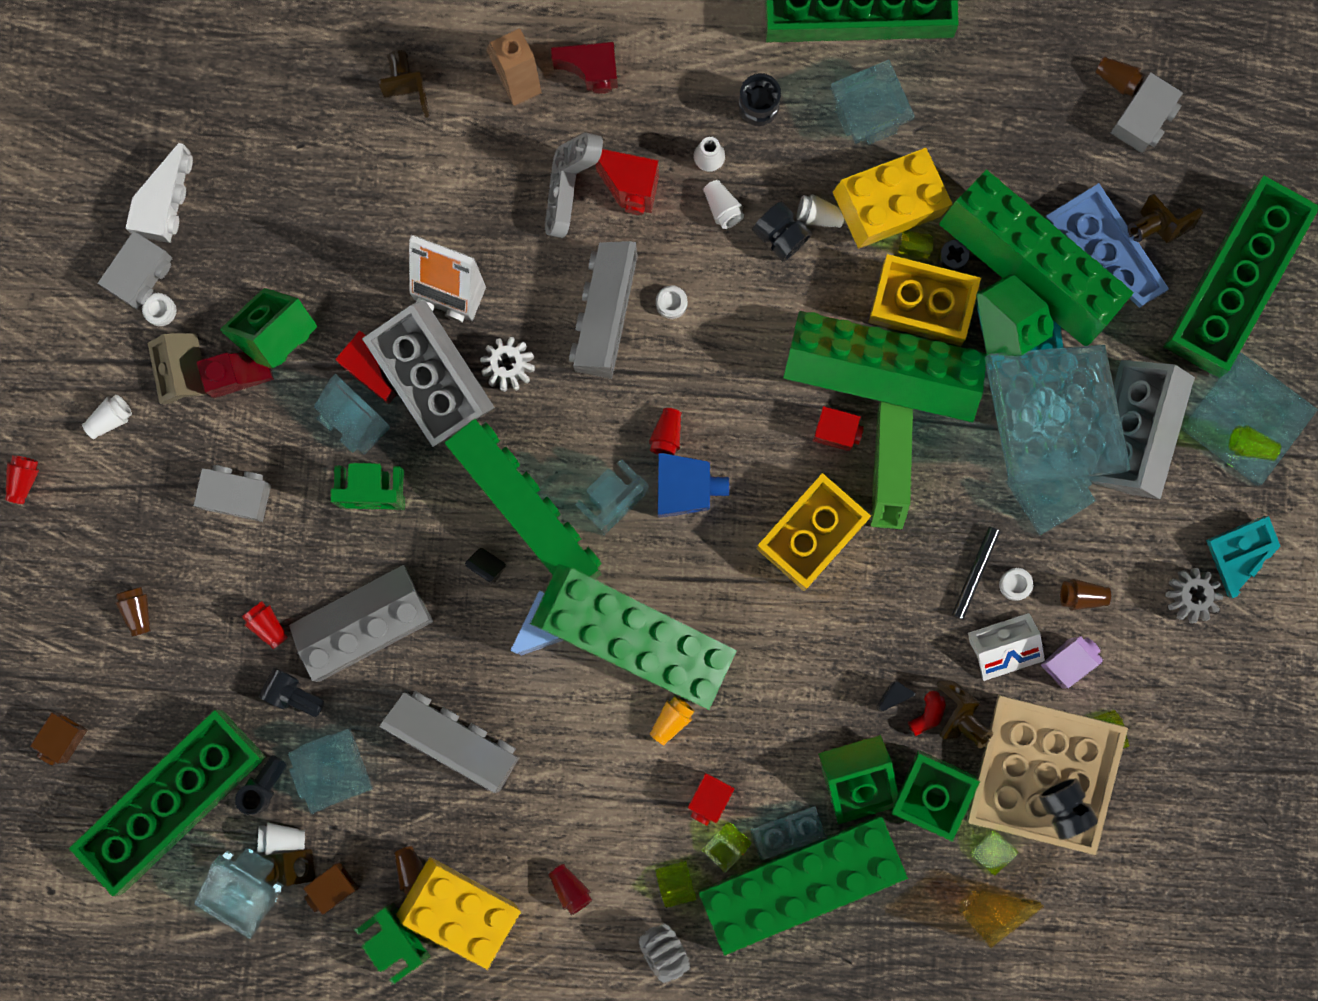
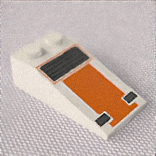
[409,235,486,323]

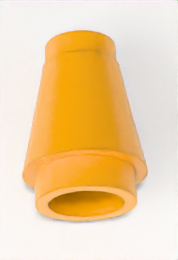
[649,696,695,746]

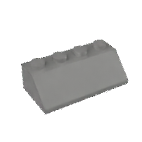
[569,241,637,379]
[362,300,495,447]
[1086,360,1195,499]
[289,565,433,682]
[380,691,519,793]

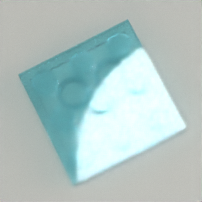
[1181,352,1318,486]

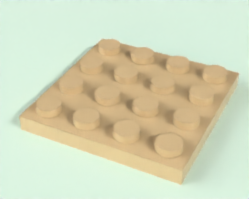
[966,695,1128,855]

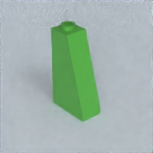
[870,401,913,529]

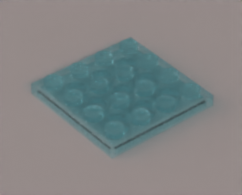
[985,345,1131,485]

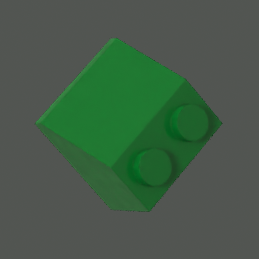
[976,275,1054,357]
[220,288,318,369]
[818,735,898,824]
[892,749,980,842]

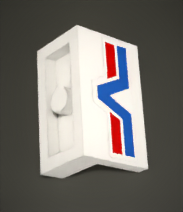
[968,613,1045,681]

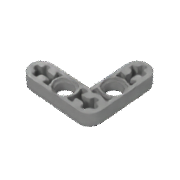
[545,132,603,238]

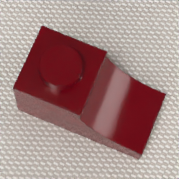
[551,42,618,94]
[197,352,274,398]

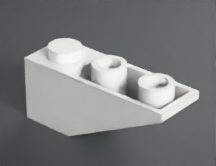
[125,143,193,243]

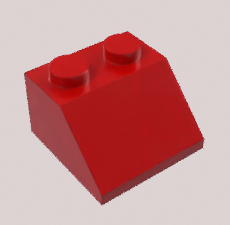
[595,149,659,215]

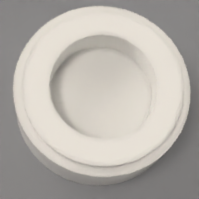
[656,286,687,319]
[142,293,176,326]
[999,568,1033,601]

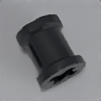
[937,240,969,272]

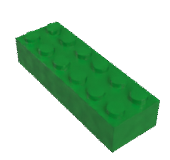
[765,0,959,43]
[939,169,1134,348]
[1163,175,1318,378]
[783,310,987,422]
[445,418,602,579]
[530,564,737,710]
[68,710,267,897]
[698,815,908,956]

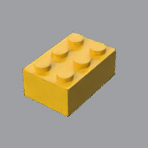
[833,148,953,249]
[868,254,981,346]
[756,473,871,591]
[396,857,521,970]

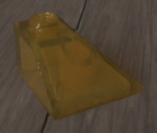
[957,890,1044,948]

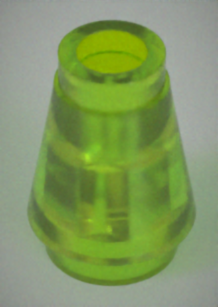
[1228,425,1281,461]

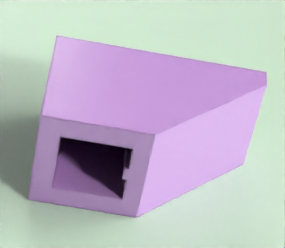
[1041,636,1104,689]

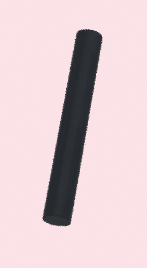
[952,526,1001,620]

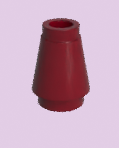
[548,864,593,915]

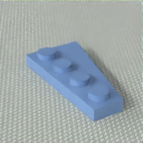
[1045,183,1169,308]

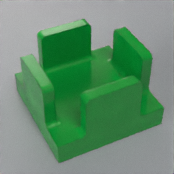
[331,463,405,510]
[355,902,431,985]

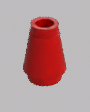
[649,408,682,456]
[5,455,39,504]
[242,601,288,650]

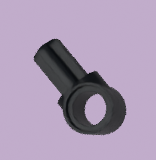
[258,667,324,717]
[235,755,287,815]

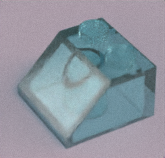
[314,374,391,455]

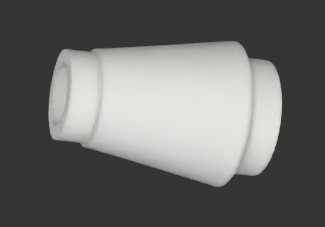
[694,137,725,171]
[703,180,744,229]
[796,194,844,228]
[82,395,132,439]
[258,822,305,855]

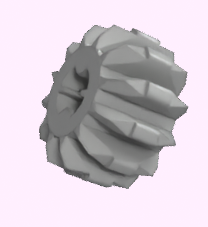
[1165,568,1223,624]
[639,924,690,983]

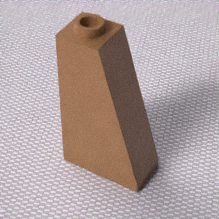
[486,28,542,106]

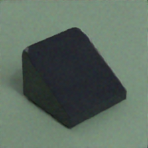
[465,548,506,584]
[876,681,916,712]

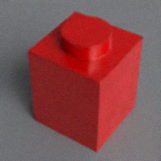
[813,406,864,452]
[687,773,735,826]

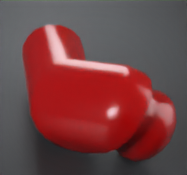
[908,691,946,737]

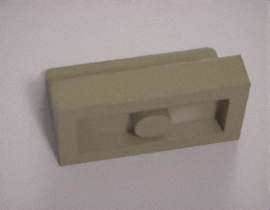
[148,333,207,404]

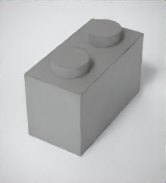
[1111,73,1183,153]
[98,231,172,310]
[193,465,271,522]

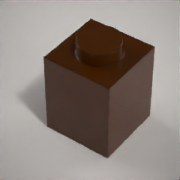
[30,713,88,765]
[303,862,360,915]

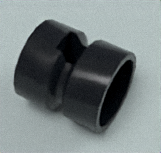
[739,73,781,126]
[752,201,812,262]
[1038,778,1098,840]

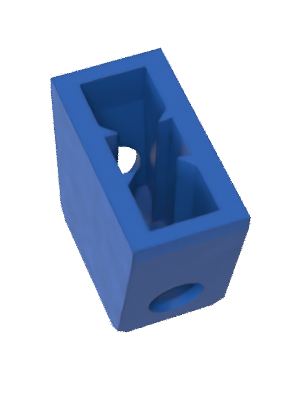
[658,453,729,518]

